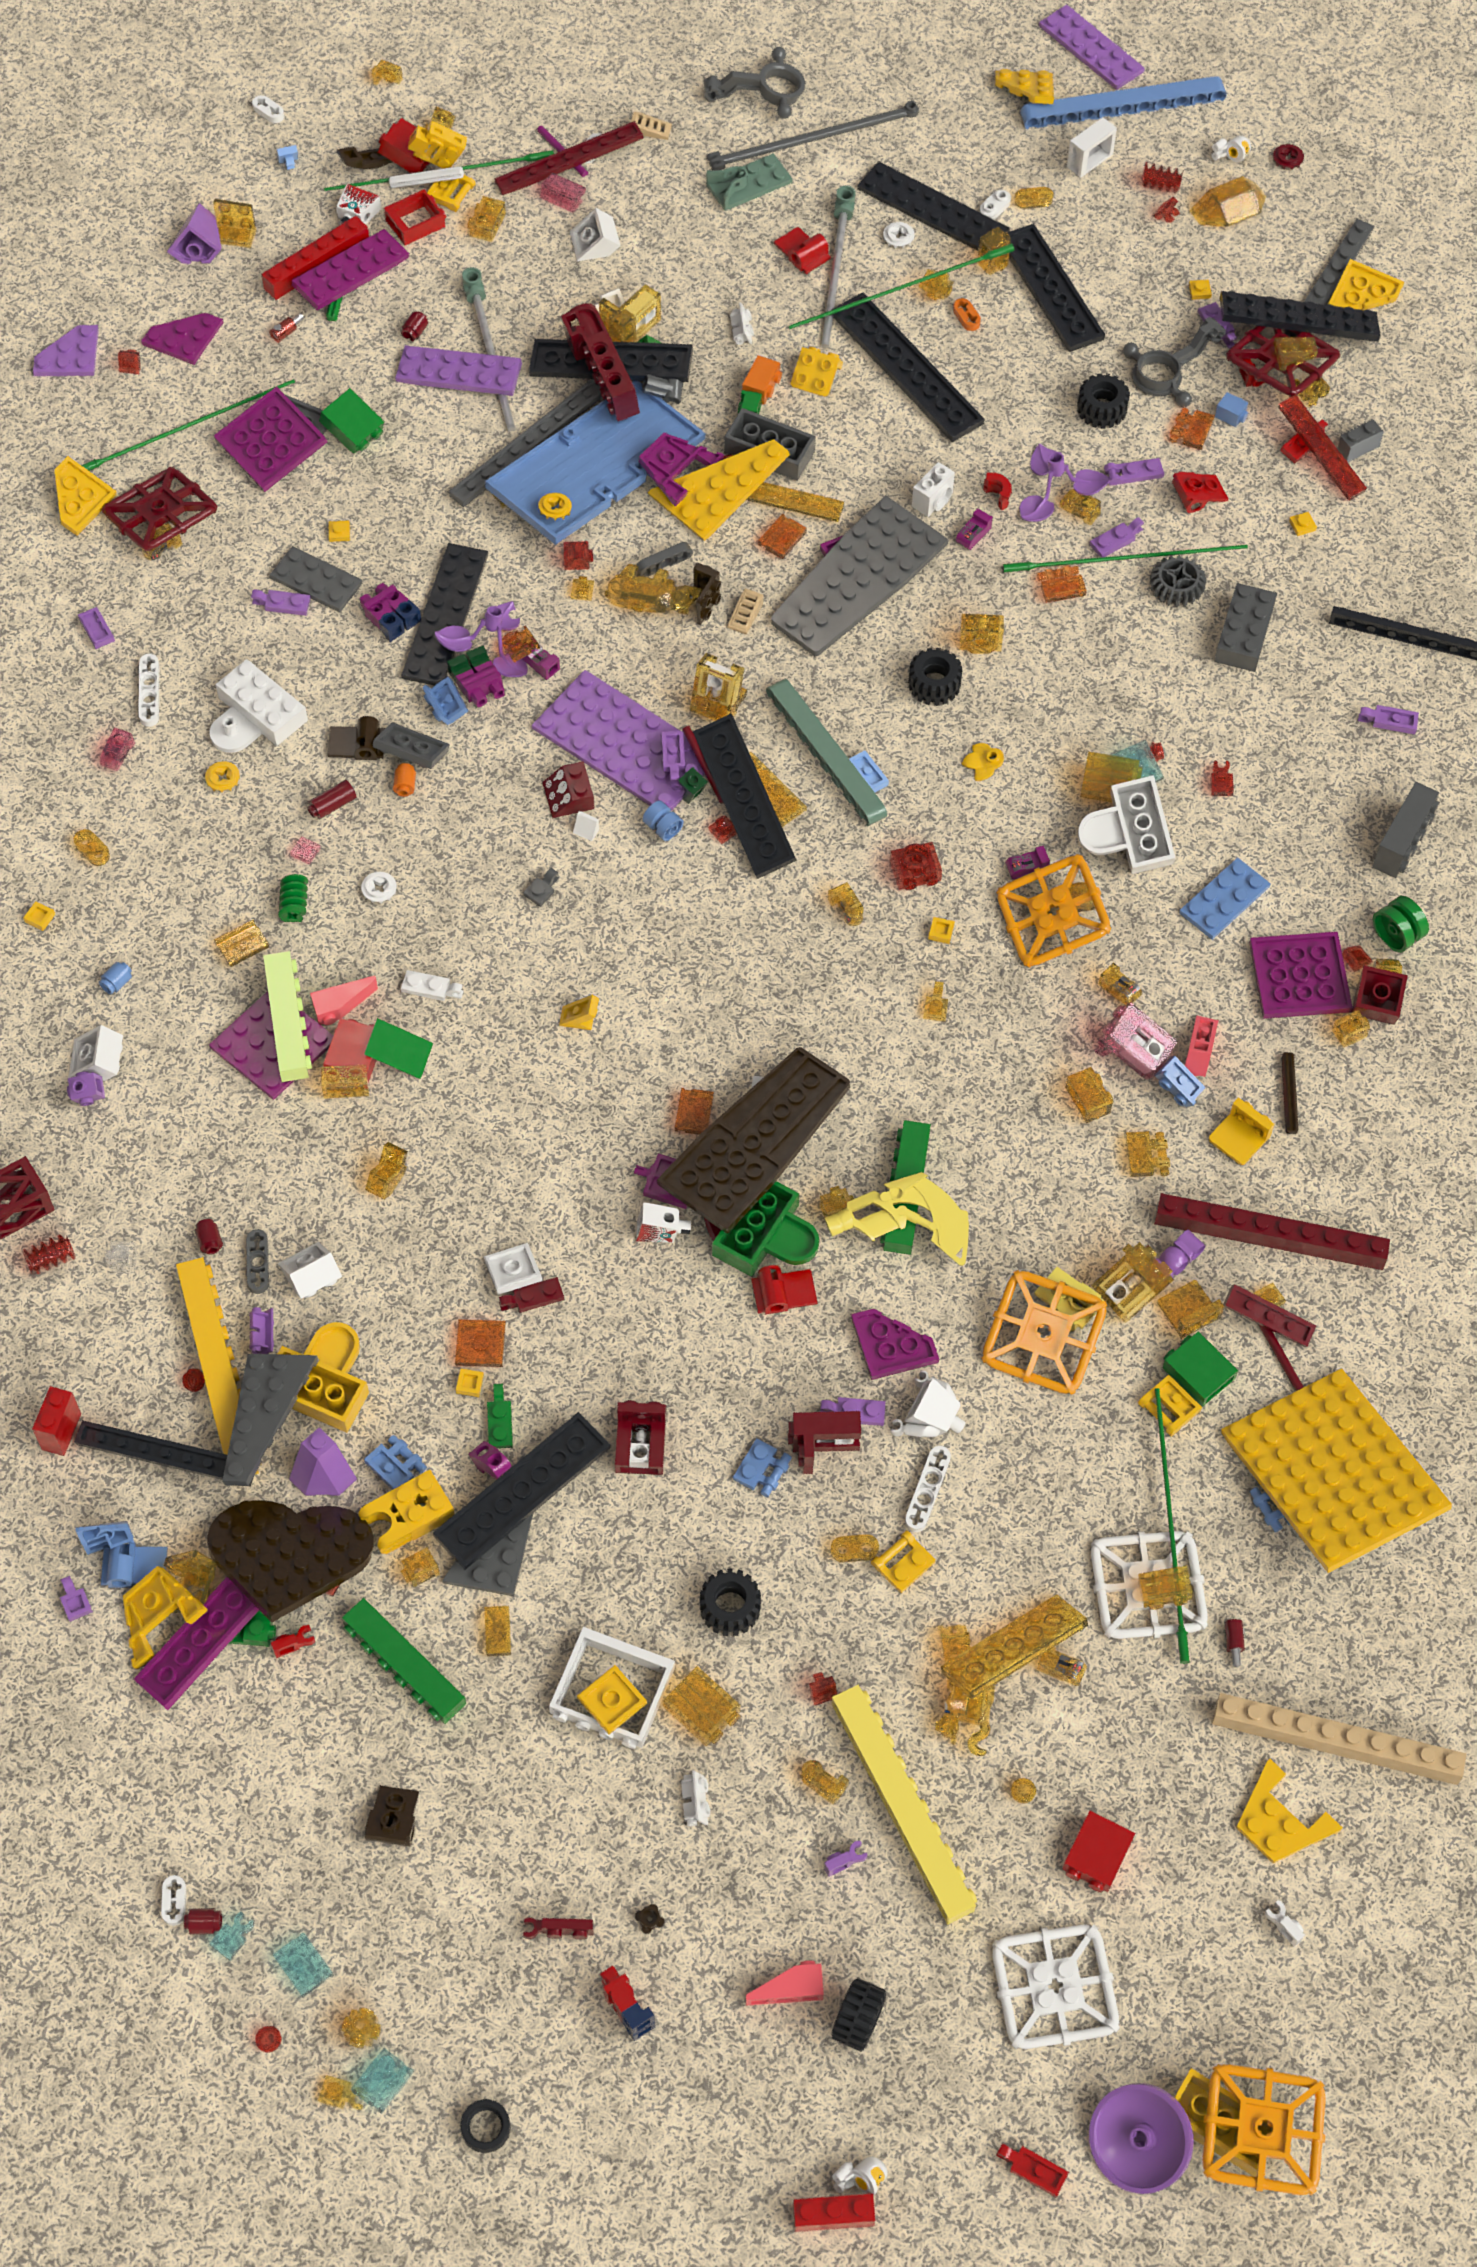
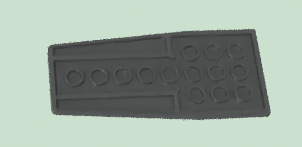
[771,495,948,656]

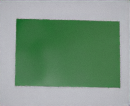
[364,1018,433,1079]

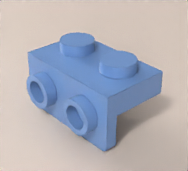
[422,677,469,725]
[1154,1056,1206,1107]

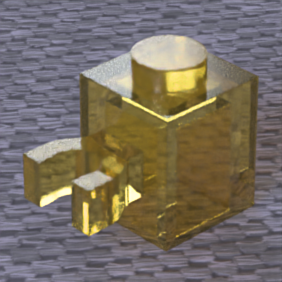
[819,1186,854,1218]

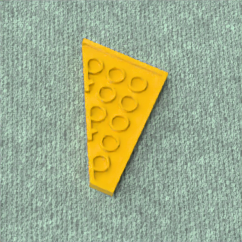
[648,439,790,541]

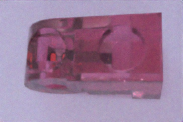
[100,727,135,771]

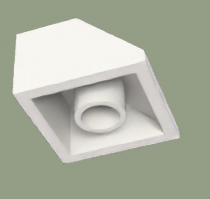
[570,208,620,261]
[68,1025,123,1081]
[278,1242,342,1298]

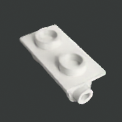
[730,302,754,345]
[681,1771,710,1826]

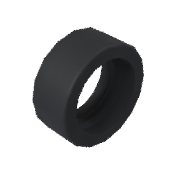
[460,2099,511,2153]

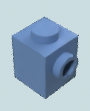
[1215,392,1249,427]

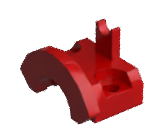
[983,472,1012,511]

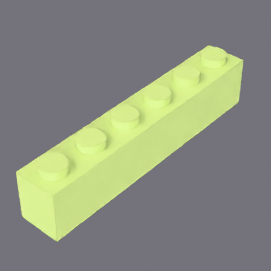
[263,951,312,1082]

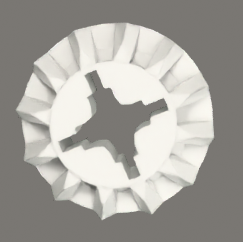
[883,222,915,249]
[361,872,397,904]

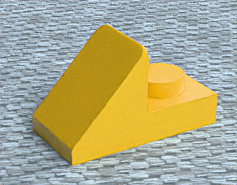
[559,994,599,1030]

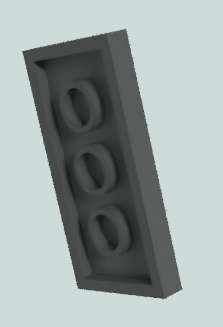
[270,546,363,613]

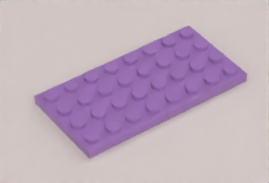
[532,670,705,811]

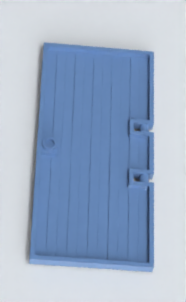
[485,380,706,545]

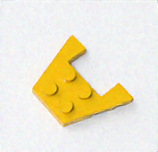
[123,1566,208,1669]
[1236,1759,1343,1864]

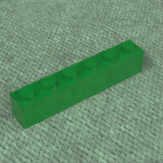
[880,1120,931,1255]
[342,1598,466,1724]

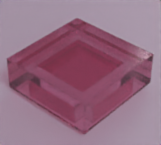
[290,836,321,865]

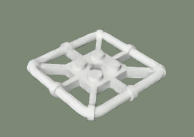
[1091,1531,1208,1639]
[992,1924,1120,2049]

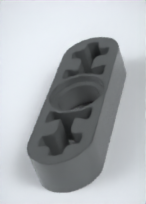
[635,542,693,579]
[246,1229,269,1294]

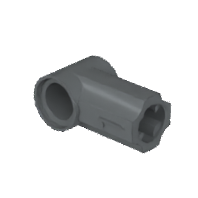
[642,374,683,404]

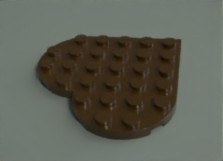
[207,1500,374,1623]

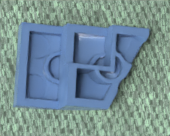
[75,1521,134,1555]

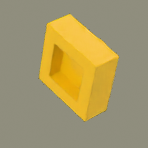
[1189,279,1212,300]
[1289,511,1317,536]
[329,521,350,542]
[23,901,55,931]
[928,917,955,944]
[456,1369,484,1397]

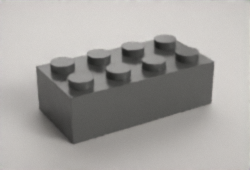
[724,408,816,481]
[1214,583,1277,672]
[1372,782,1440,878]

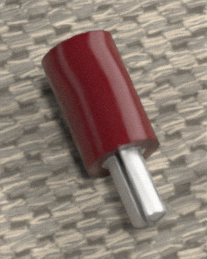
[1224,1619,1245,1667]

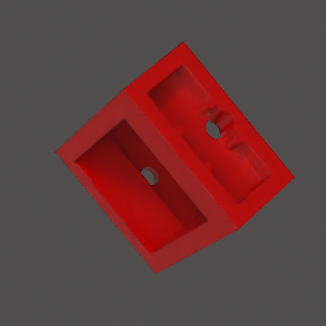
[384,189,446,246]

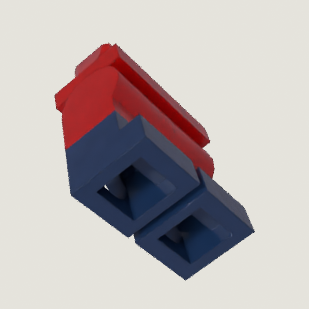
[600,1966,656,2041]

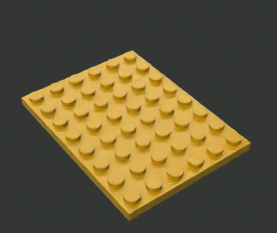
[1221,1368,1452,1573]

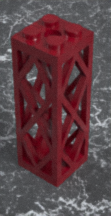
[0,1156,55,1240]

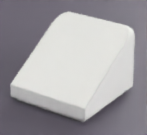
[573,811,599,841]

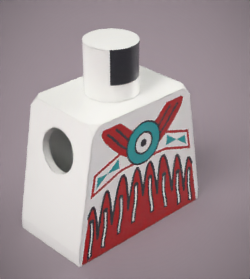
[337,184,381,225]
[636,1203,691,1243]

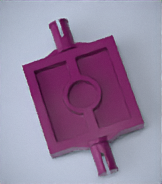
[634,1153,688,1209]

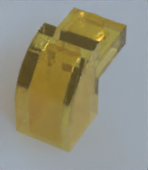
[365,1142,408,1200]

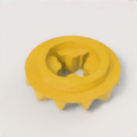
[538,493,572,521]
[205,761,240,793]

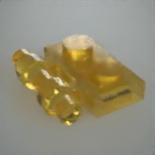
[1125,1131,1171,1177]

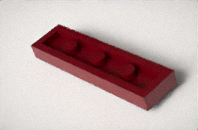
[1223,1284,1316,1347]

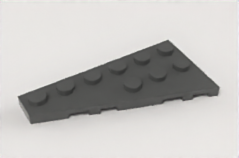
[222,1354,319,1486]
[442,1456,534,1597]

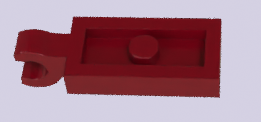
[499,1277,564,1313]
[523,1917,594,1940]

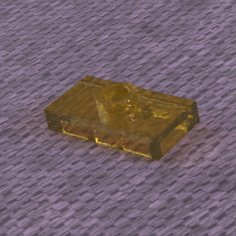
[484,1606,511,1657]

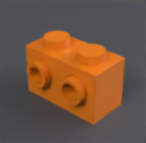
[742,355,782,405]

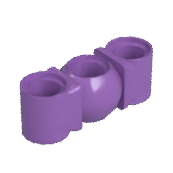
[1141,1230,1206,1292]

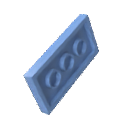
[1179,858,1271,940]

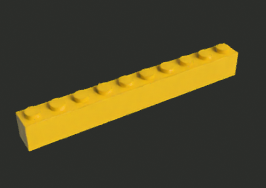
[176,1257,262,1475]

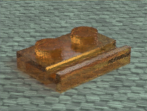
[758,514,807,560]
[502,625,540,663]
[675,1088,714,1135]

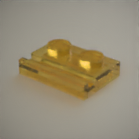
[214,920,269,967]

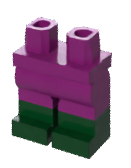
[447,645,505,708]

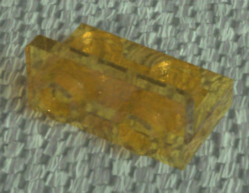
[321,1065,369,1099]

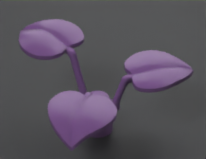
[1020,444,1110,522]
[435,601,528,677]

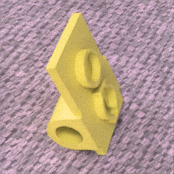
[1034,1267,1104,1332]

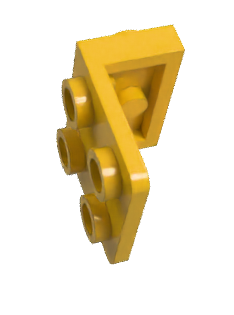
[791,346,843,397]
[1208,1097,1274,1165]

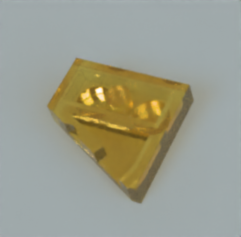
[1273,337,1318,371]

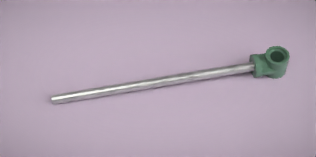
[821,186,856,348]
[462,267,516,432]

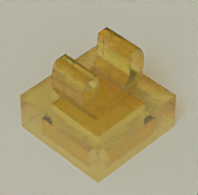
[571,576,594,601]

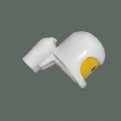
[1211,136,1251,162]
[832,2157,887,2196]

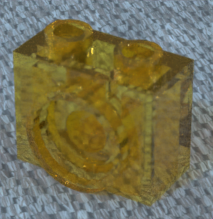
[959,614,1004,654]

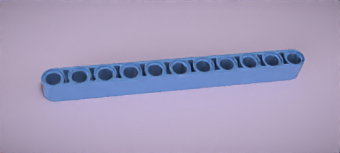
[1020,76,1227,129]

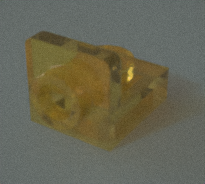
[371,59,403,85]

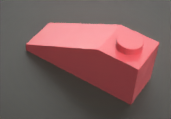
[310,975,378,1025]
[1185,1016,1218,1077]
[746,1961,824,2006]

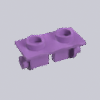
[249,1307,274,1354]

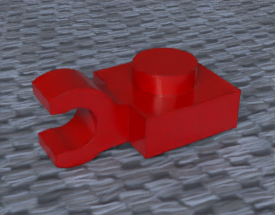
[271,1625,316,1658]

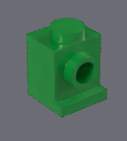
[738,390,762,414]

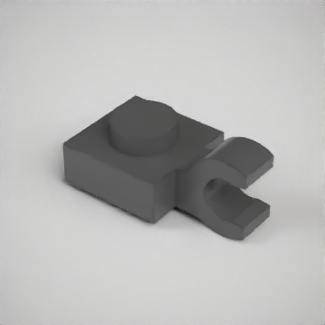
[523,868,559,907]

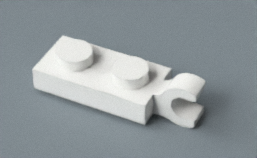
[401,970,464,1001]

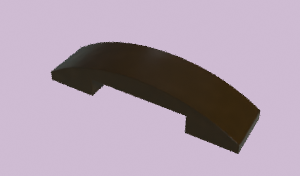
[337,146,393,169]

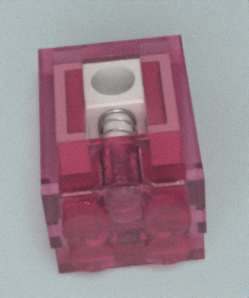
[1095,1002,1178,1079]

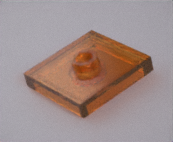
[455,1319,506,1367]

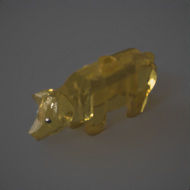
[604,564,703,615]

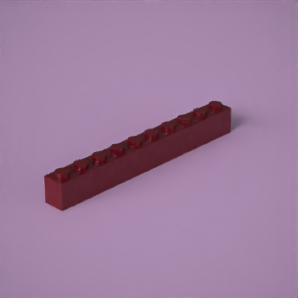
[1154,1193,1391,1270]

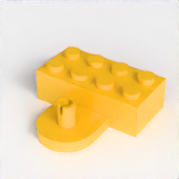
[278,1322,369,1433]

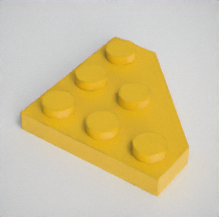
[995,69,1054,104]
[1328,259,1405,310]
[55,456,117,536]

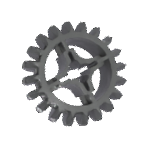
[1149,554,1207,608]

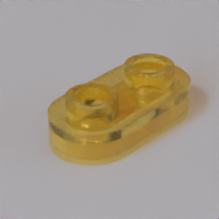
[1014,187,1054,209]
[73,829,110,866]
[830,1534,879,1563]

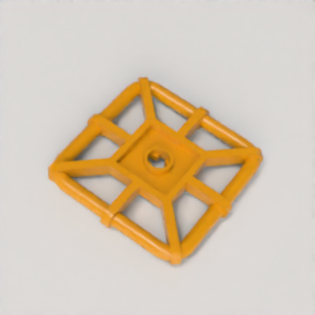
[996,854,1111,968]
[981,1270,1108,1395]
[1202,2064,1326,2195]

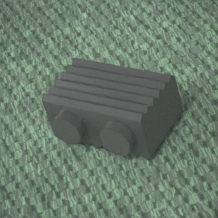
[1337,419,1384,463]

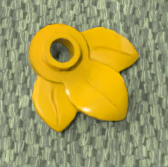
[962,743,1004,781]

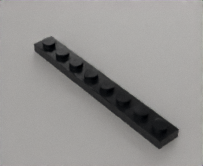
[1329,606,1477,661]
[74,1420,255,1487]

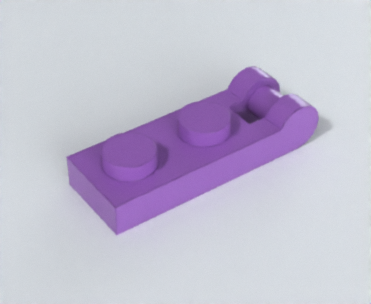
[1104,458,1164,486]

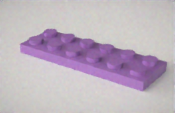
[1039,4,1145,90]
[395,345,522,396]

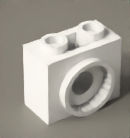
[912,462,955,517]

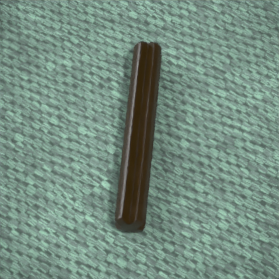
[1281,1052,1299,1134]

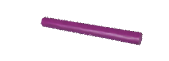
[537,125,589,177]

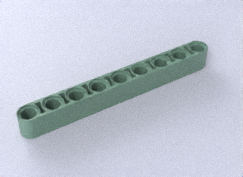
[766,678,887,826]

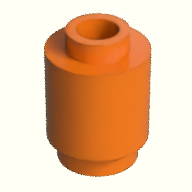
[393,763,416,797]

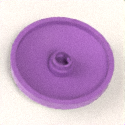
[1089,2083,1194,2194]

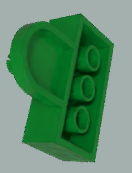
[712,1181,819,1277]

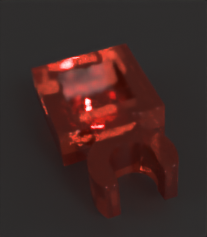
[1210,760,1234,796]

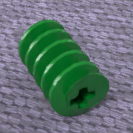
[278,874,308,922]

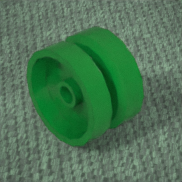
[1372,895,1429,953]

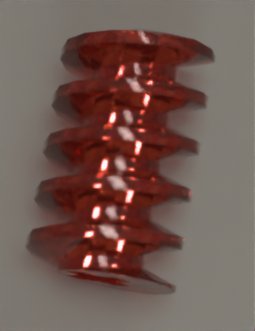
[1141,162,1184,194]
[22,1234,76,1275]

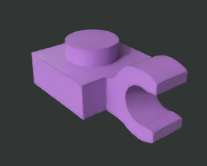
[60,1576,93,1622]
[824,1841,868,1877]

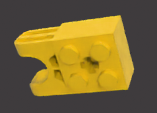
[358,1469,455,1554]

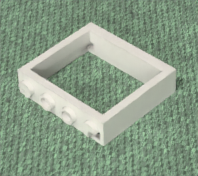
[549,1627,675,1749]

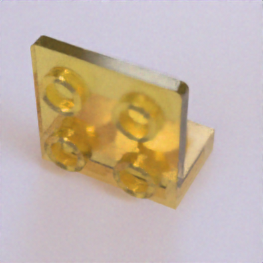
[213,199,257,248]
[1157,1280,1225,1339]
[163,1550,217,1613]

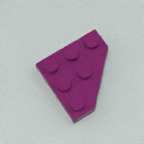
[141,312,224,365]
[851,1309,939,1380]

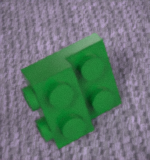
[229,1610,276,1647]

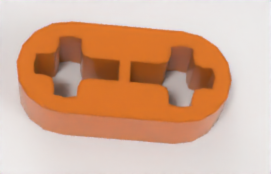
[953,298,981,331]

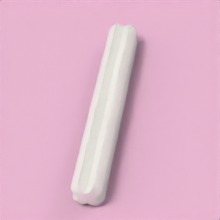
[389,166,464,188]

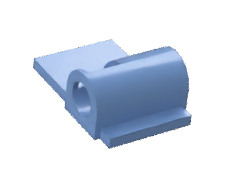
[101,1541,168,1588]

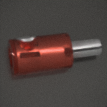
[269,313,304,343]

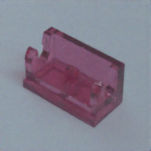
[540,173,586,213]

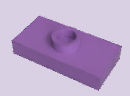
[78,607,115,649]

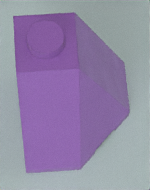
[167,203,222,264]
[289,1427,357,1496]

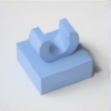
[277,145,298,170]

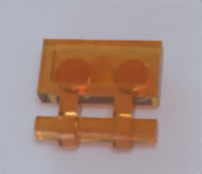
[1169,408,1215,450]
[1037,565,1087,603]

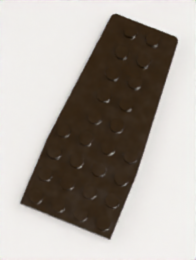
[657,1047,850,1234]

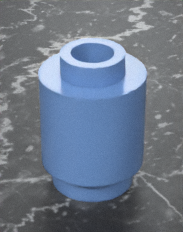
[99,962,132,995]

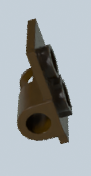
[327,716,385,760]
[365,1785,419,1847]

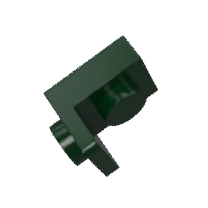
[678,768,708,804]

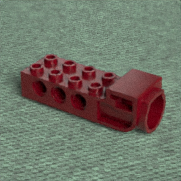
[561,303,640,422]

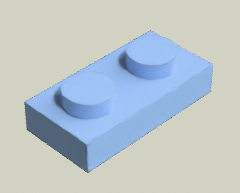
[849,751,889,792]

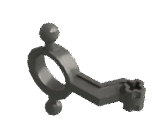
[703,46,806,119]
[1123,317,1226,408]

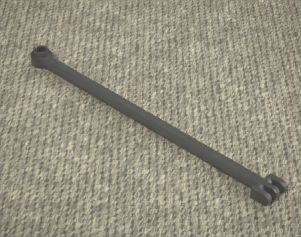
[706,101,919,171]

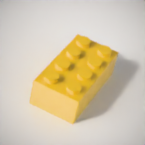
[1174,2068,1272,2177]

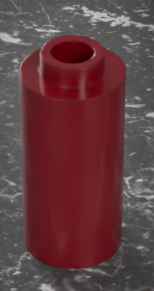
[307,779,357,820]

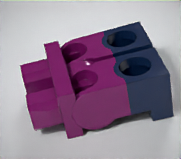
[360,583,421,642]

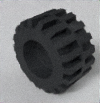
[1077,373,1130,429]
[908,647,963,706]
[700,1568,761,1636]
[832,1978,886,2052]

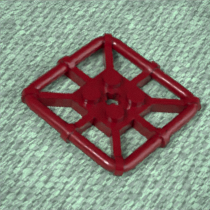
[1226,326,1340,398]
[102,467,218,551]

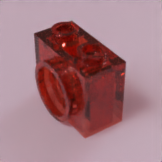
[890,842,942,890]

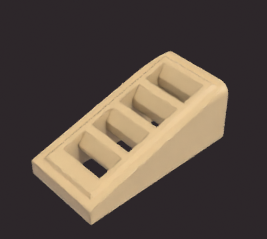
[631,111,672,140]
[727,588,764,635]

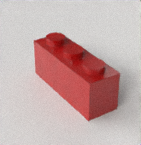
[793,2194,876,2232]

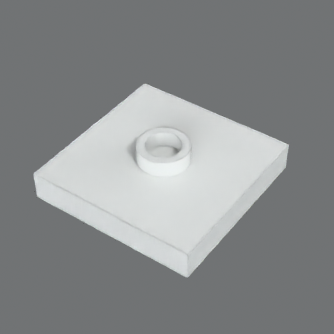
[484,1243,542,1295]

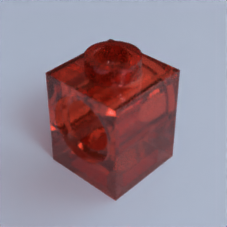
[564,541,593,570]

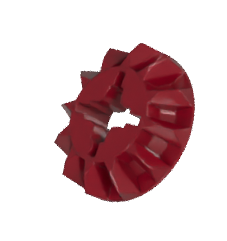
[1273,144,1304,170]

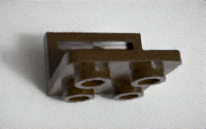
[693,562,721,625]

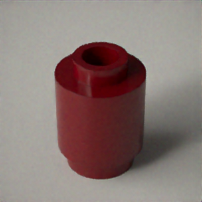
[401,311,429,342]
[195,1219,223,1255]
[184,1908,222,1935]

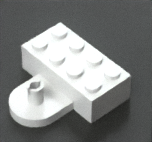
[210,659,308,753]
[1078,775,1175,874]

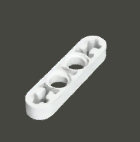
[139,654,160,727]
[905,1446,951,1532]

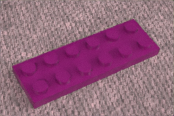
[292,229,410,311]
[133,1577,259,1710]

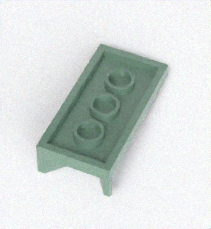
[706,153,793,211]

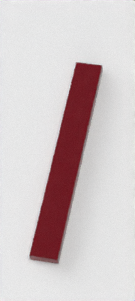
[494,121,644,196]

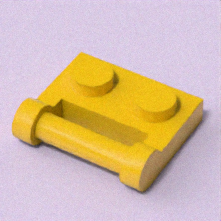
[427,175,476,212]
[1138,1375,1202,1437]
[871,1530,936,1593]

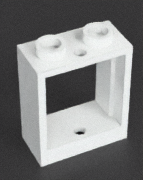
[1067,117,1117,178]

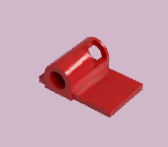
[774,227,831,274]
[1172,472,1229,513]
[751,1265,818,1315]

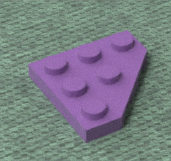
[33,325,99,376]

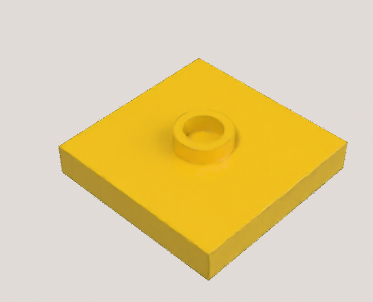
[577,1665,647,1735]

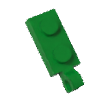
[487,1384,513,1449]

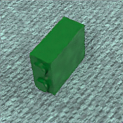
[319,388,385,454]
[1162,1331,1238,1407]

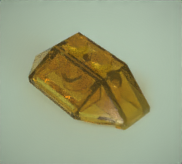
[1190,176,1266,227]

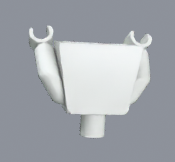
[890,1370,965,1437]

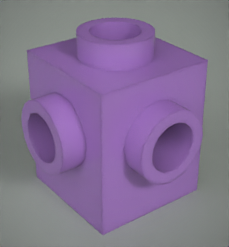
[67,1072,105,1106]

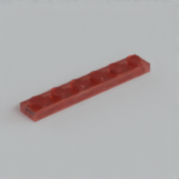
[1278,395,1367,501]

